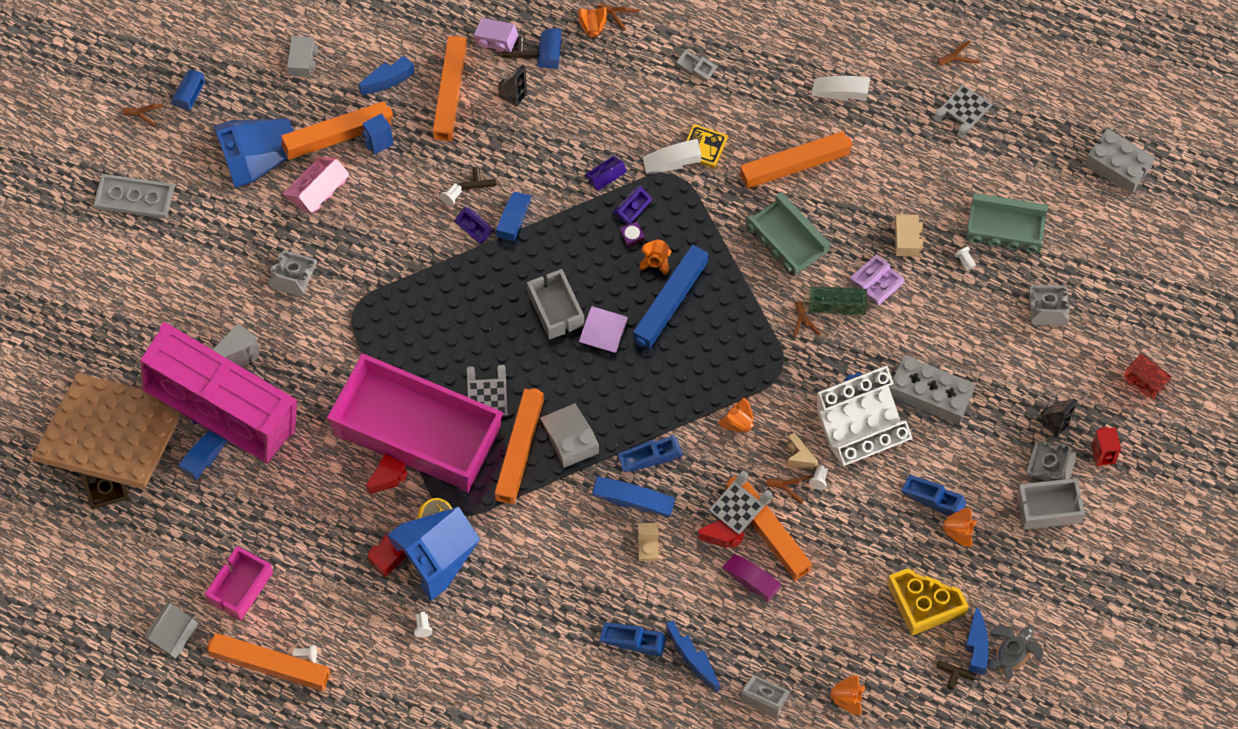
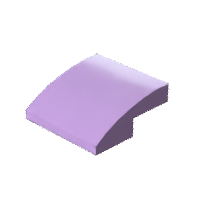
[850,255,905,306]
[579,306,628,353]

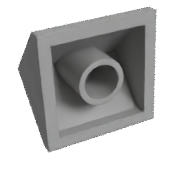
[740,675,790,719]

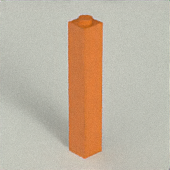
[433,36,467,141]
[281,101,393,160]
[740,131,852,189]
[495,388,544,505]
[726,476,812,581]
[207,633,330,692]

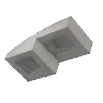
[675,49,717,81]

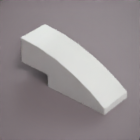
[812,76,870,101]
[643,139,701,174]

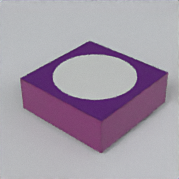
[620,222,645,247]

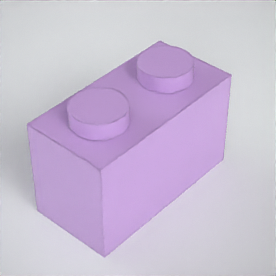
[474,18,519,52]

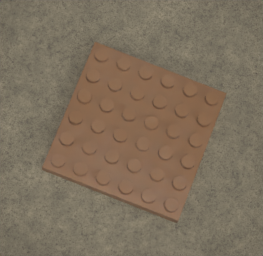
[32,373,182,489]

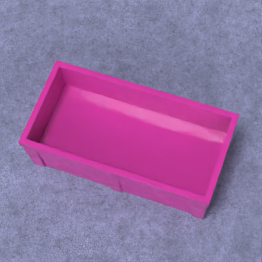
[140,321,297,464]
[327,353,503,493]

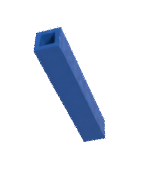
[633,244,709,349]

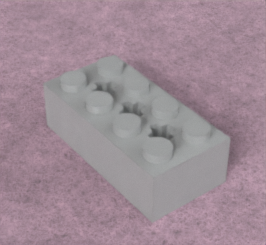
[889,355,976,425]

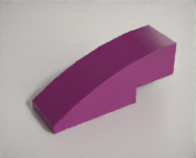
[722,554,781,603]

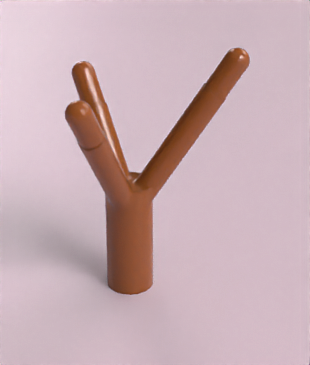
[598,2,640,31]
[938,40,980,66]
[123,103,163,127]
[793,301,821,337]
[767,475,811,503]

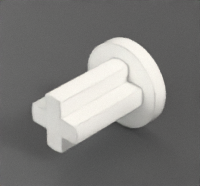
[440,183,462,207]
[954,247,976,271]
[809,465,828,490]
[414,612,432,637]
[292,645,317,663]

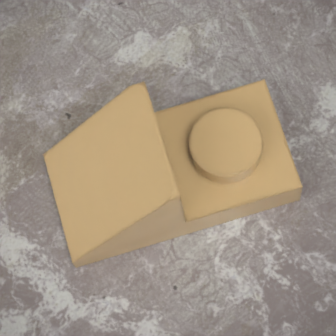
[787,432,818,470]
[638,523,659,561]

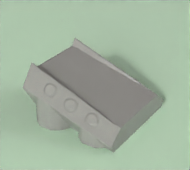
[268,250,317,297]
[1029,285,1070,327]
[1026,441,1076,481]
[144,602,198,659]

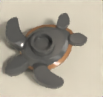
[988,625,1044,680]

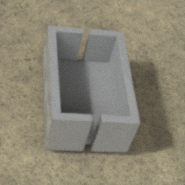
[1085,129,1155,194]
[527,269,585,340]
[1017,478,1085,530]

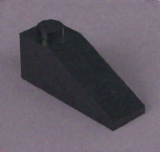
[498,65,527,107]
[1040,399,1078,437]

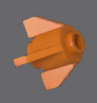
[578,7,607,37]
[639,240,671,275]
[718,398,754,433]
[943,508,977,547]
[831,676,865,715]

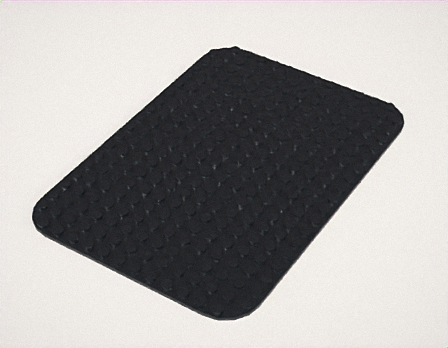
[351,173,784,517]

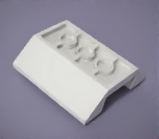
[817,366,912,466]

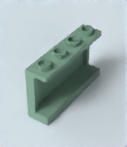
[746,191,830,276]
[966,193,1048,253]

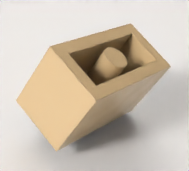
[895,215,923,256]

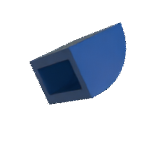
[537,28,562,69]
[170,70,205,111]

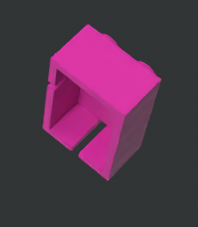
[204,546,273,621]

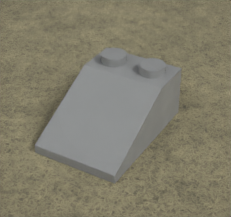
[213,323,260,367]
[540,404,599,468]

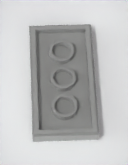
[93,174,175,219]

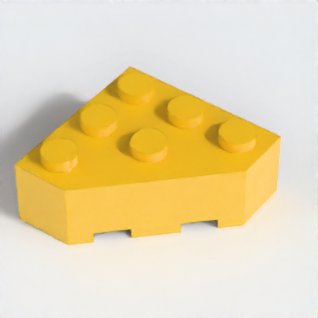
[887,569,969,636]

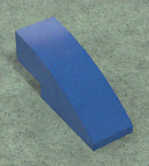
[358,55,415,95]
[496,191,532,242]
[179,430,227,480]
[618,435,683,472]
[901,475,966,516]
[965,608,988,675]
[599,622,667,657]

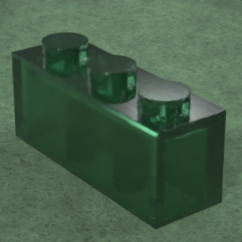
[808,286,867,315]

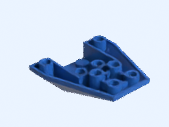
[213,118,293,188]
[387,507,480,601]

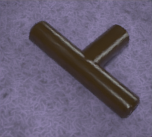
[502,37,538,58]
[459,167,497,190]
[936,661,976,690]

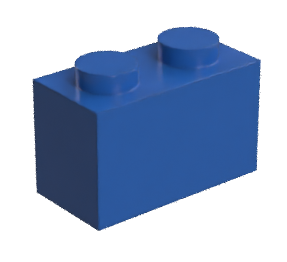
[362,113,394,155]

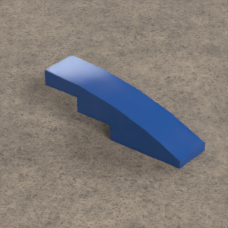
[592,476,675,517]
[666,620,720,693]

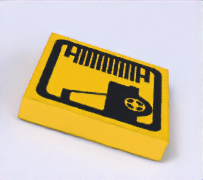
[686,124,728,169]

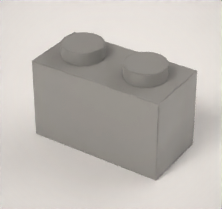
[287,36,318,78]

